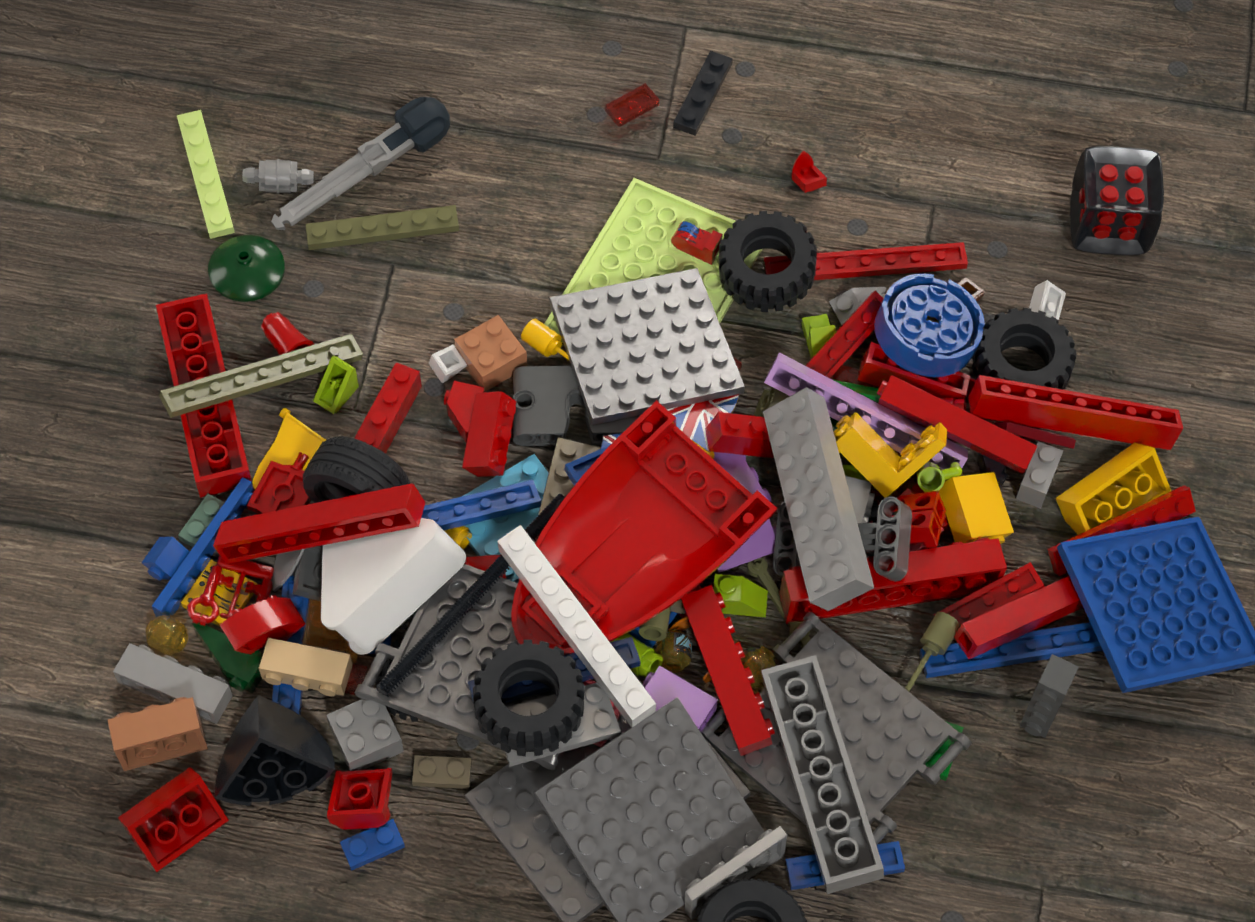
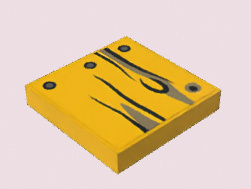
[181,560,257,627]

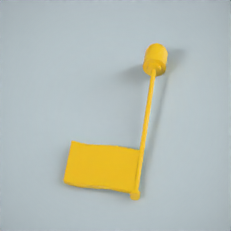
[252,408,472,550]

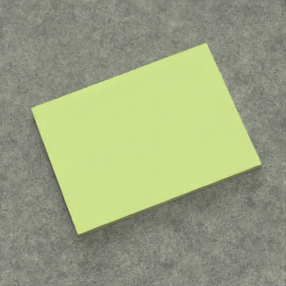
[545,178,762,343]

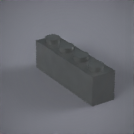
[1020,654,1079,738]

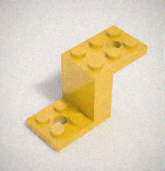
[834,412,947,498]

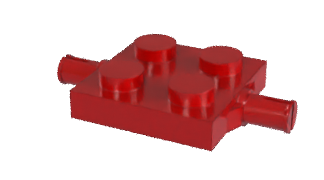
[247,452,311,514]

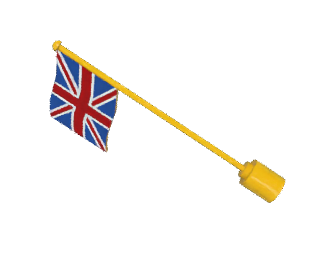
[521,318,739,459]

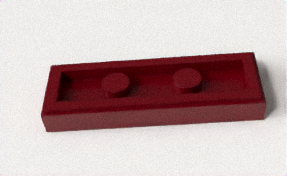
[994,421,1076,449]

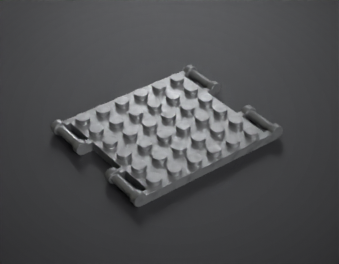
[355,564,559,770]
[701,611,972,845]

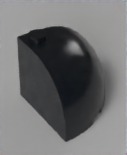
[215,695,335,806]

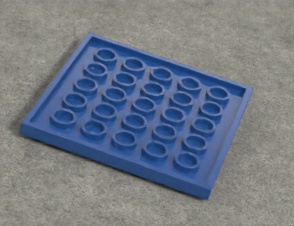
[1057,517,1255,693]

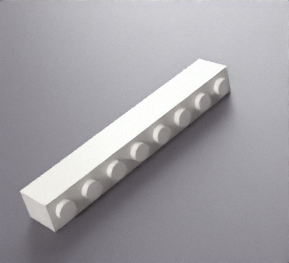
[497,525,656,728]

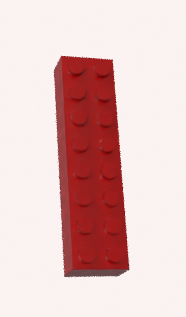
[156,293,253,498]
[779,538,1007,624]

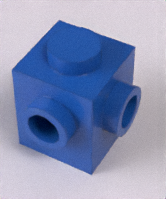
[141,537,190,581]

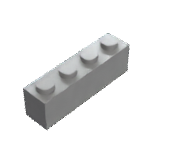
[113,643,233,724]

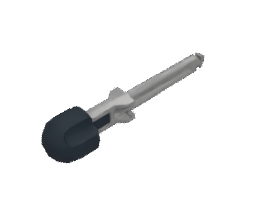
[271,97,450,230]

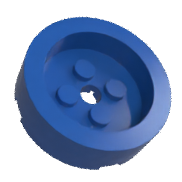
[874,274,985,377]

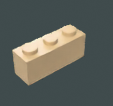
[259,638,352,696]

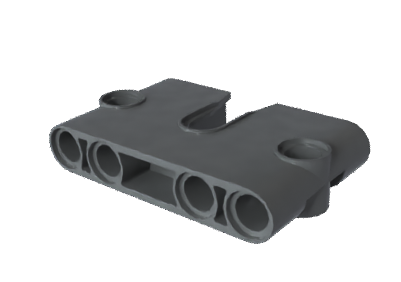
[513,366,641,446]

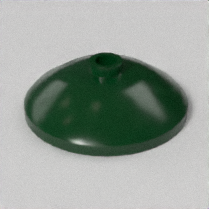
[208,235,285,302]

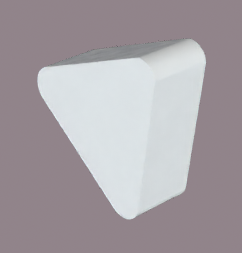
[321,518,466,655]

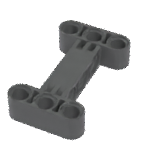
[773,496,912,582]

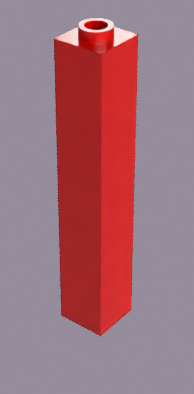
[877,375,1037,474]
[954,576,1084,659]

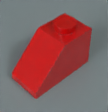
[444,381,485,443]

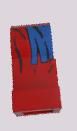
[671,222,723,265]

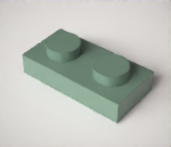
[178,494,225,547]

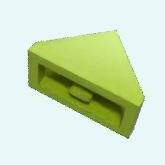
[313,355,359,414]

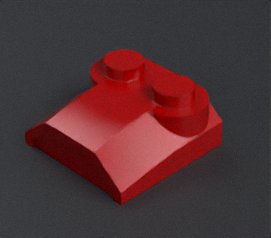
[327,768,392,830]

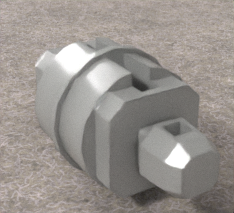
[243,159,314,194]

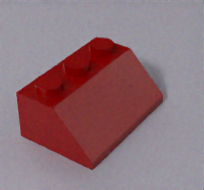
[118,767,229,872]

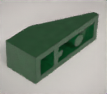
[192,623,263,694]

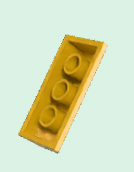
[1055,443,1171,535]

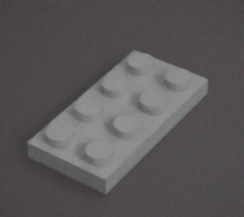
[505,682,621,767]
[685,826,787,920]

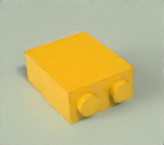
[939,472,1014,544]

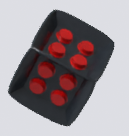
[1070,146,1164,255]

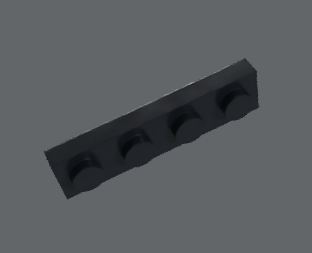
[673,51,733,136]

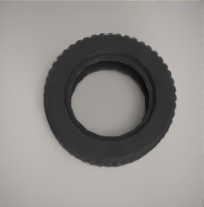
[303,436,410,503]

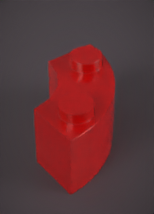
[220,595,306,655]

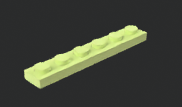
[177,110,235,239]

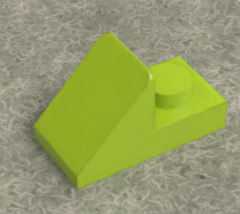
[801,314,836,358]

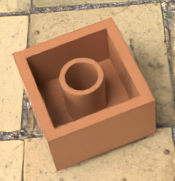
[454,315,527,392]

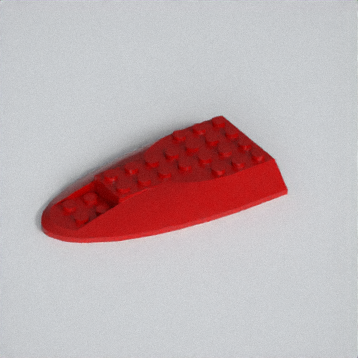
[511,400,777,655]

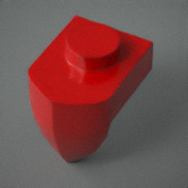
[792,151,827,193]

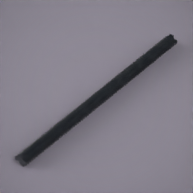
[376,494,565,697]

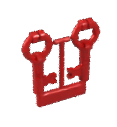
[187,555,274,626]

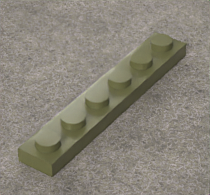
[306,205,459,250]

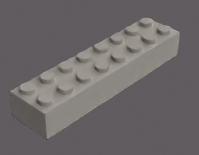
[763,387,874,611]
[761,655,884,894]

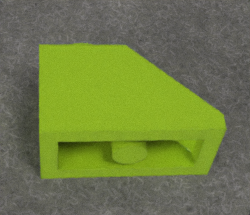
[713,574,768,618]

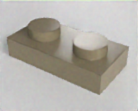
[412,755,472,789]

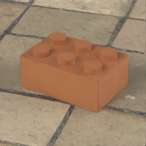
[108,697,208,771]

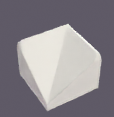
[429,345,467,383]

